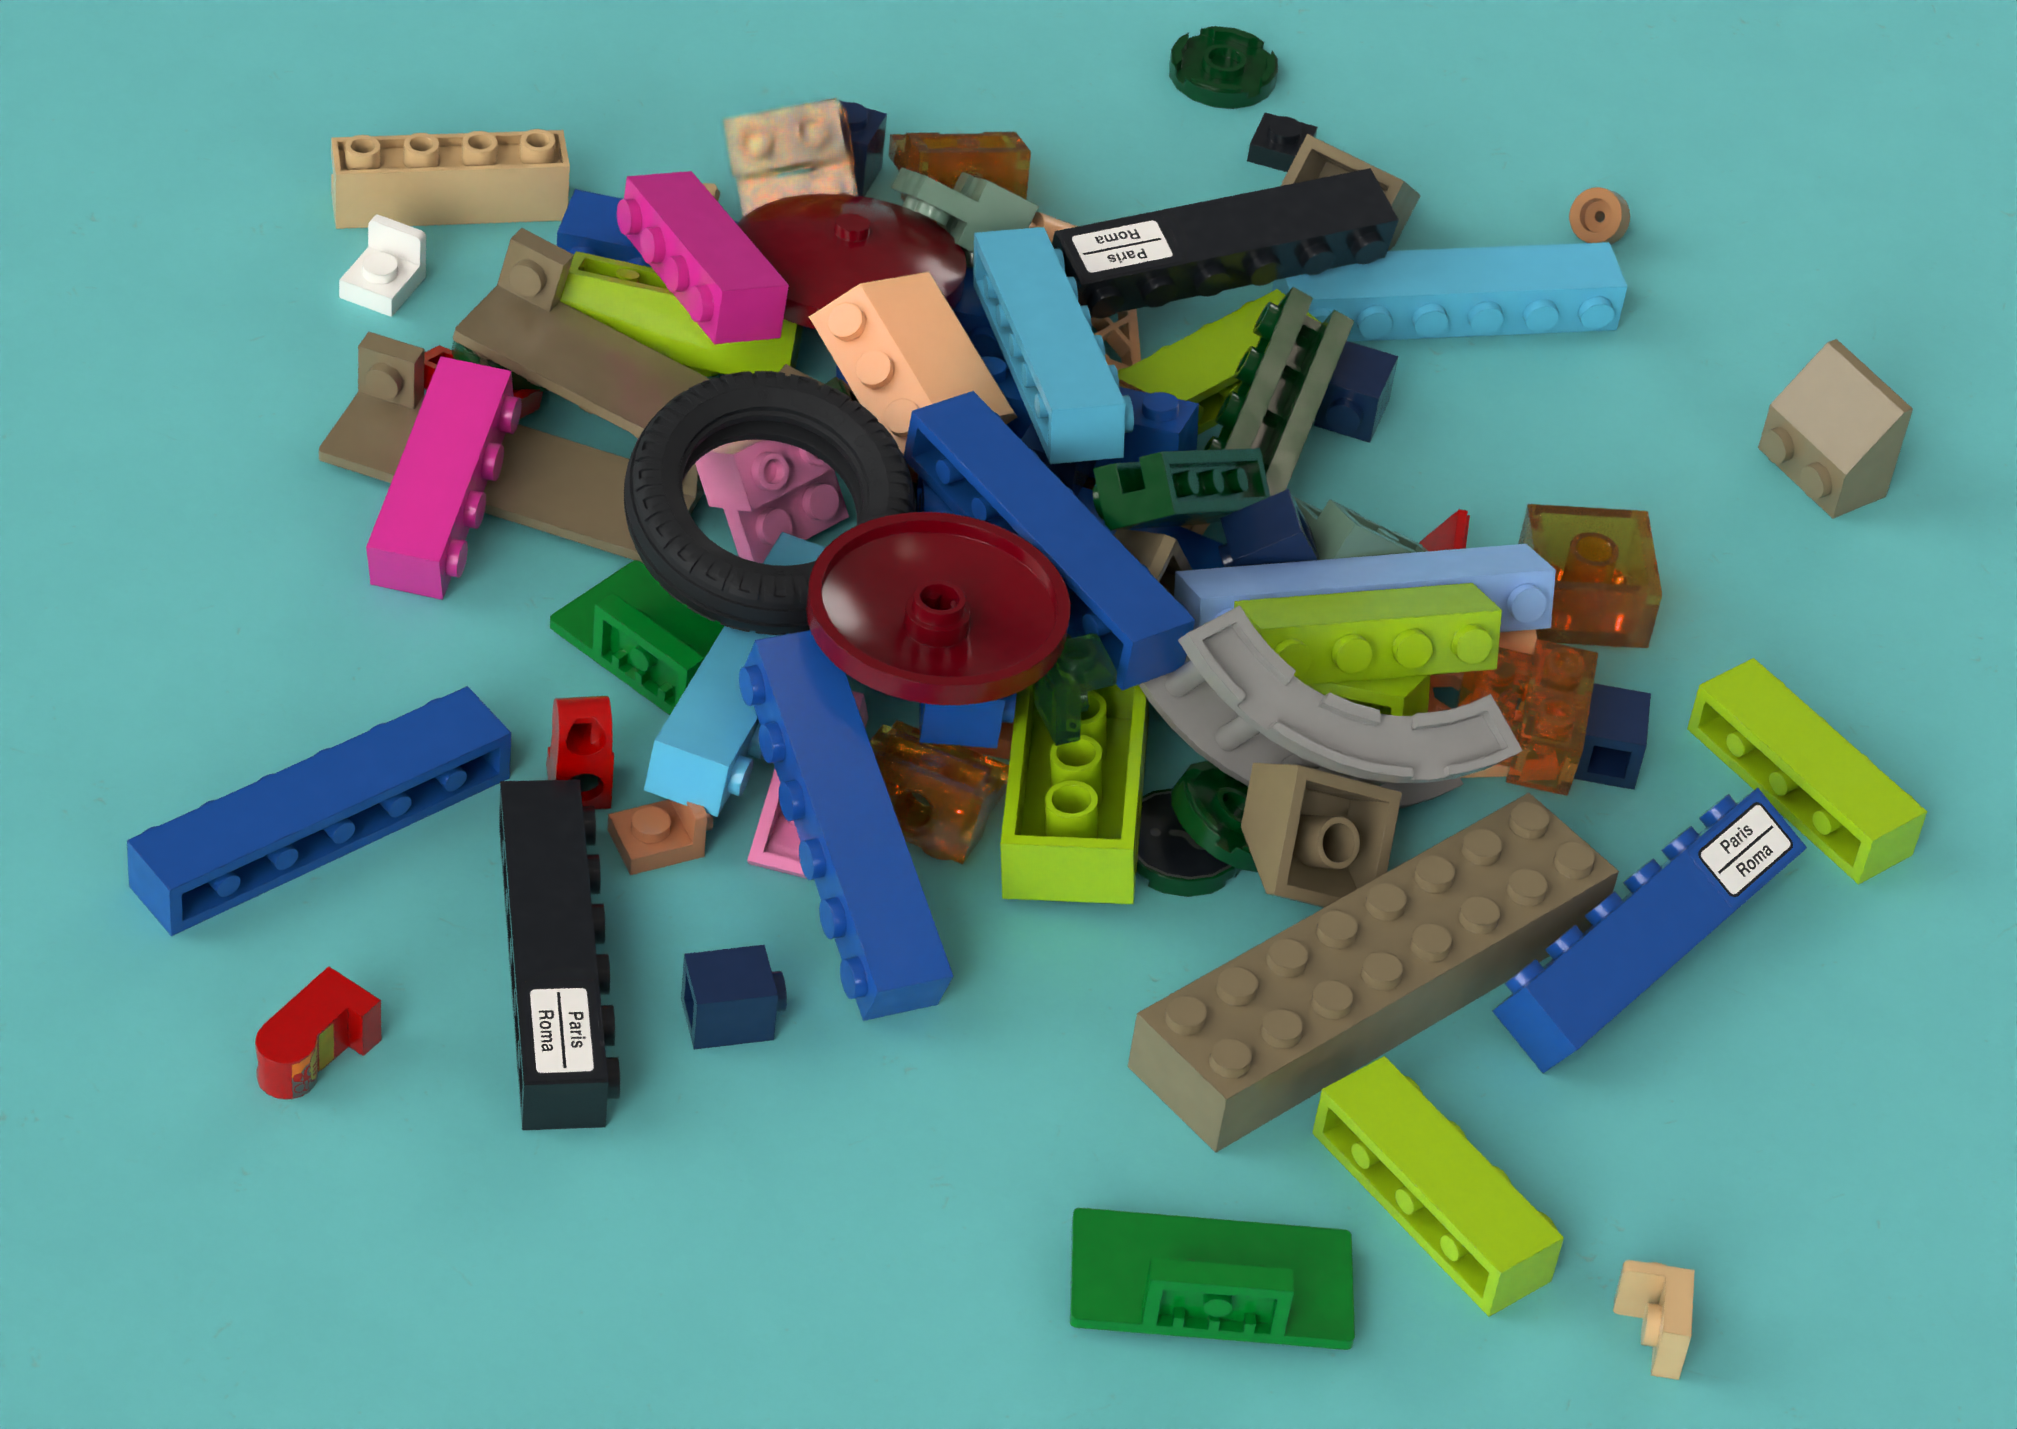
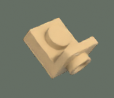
[1613,1260,1695,1380]

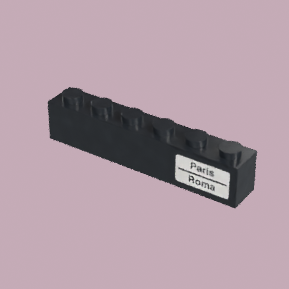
[1052,168,1399,319]
[499,779,620,1130]

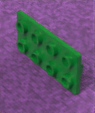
[550,560,724,715]
[1070,1208,1355,1350]

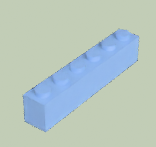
[1174,544,1556,632]

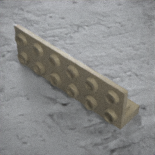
[453,228,824,438]
[319,331,704,563]

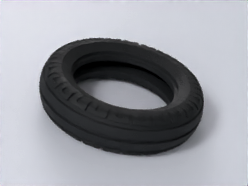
[624,371,916,635]

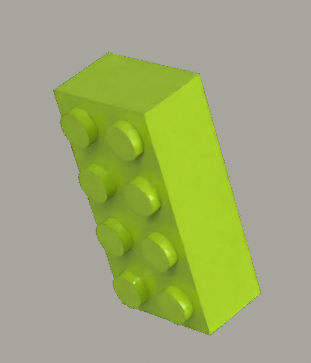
[1000,661,1149,904]

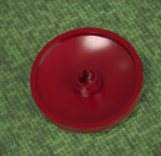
[737,194,967,329]
[806,512,1070,705]

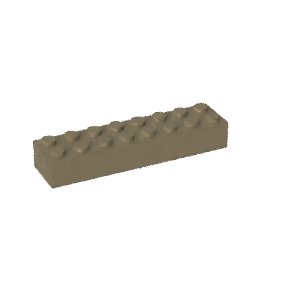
[1127,793,1619,1153]

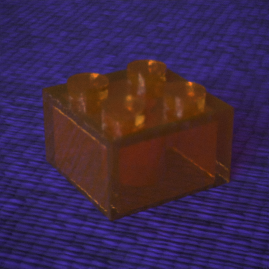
[1518,504,1662,648]

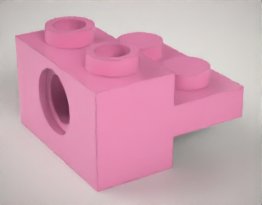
[695,440,849,563]

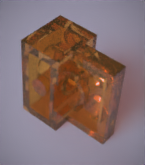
[723,98,858,217]
[888,132,1031,223]
[1456,639,1598,796]
[870,720,1009,864]

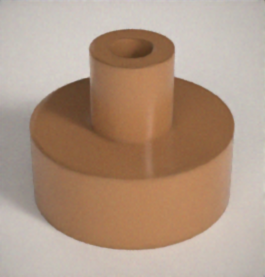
[1569,187,1630,245]

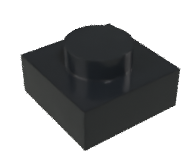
[1247,112,1318,172]

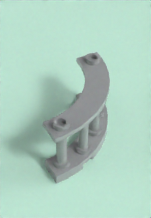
[1139,605,1523,809]

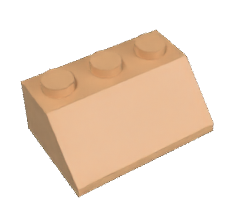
[809,272,1017,483]

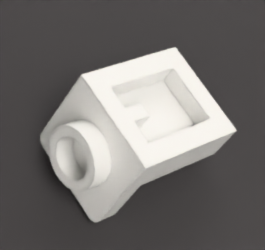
[339,215,426,317]

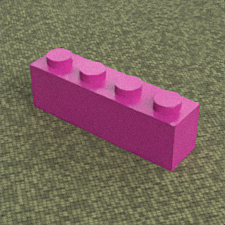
[617,171,789,344]
[366,356,521,600]

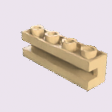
[331,129,570,229]

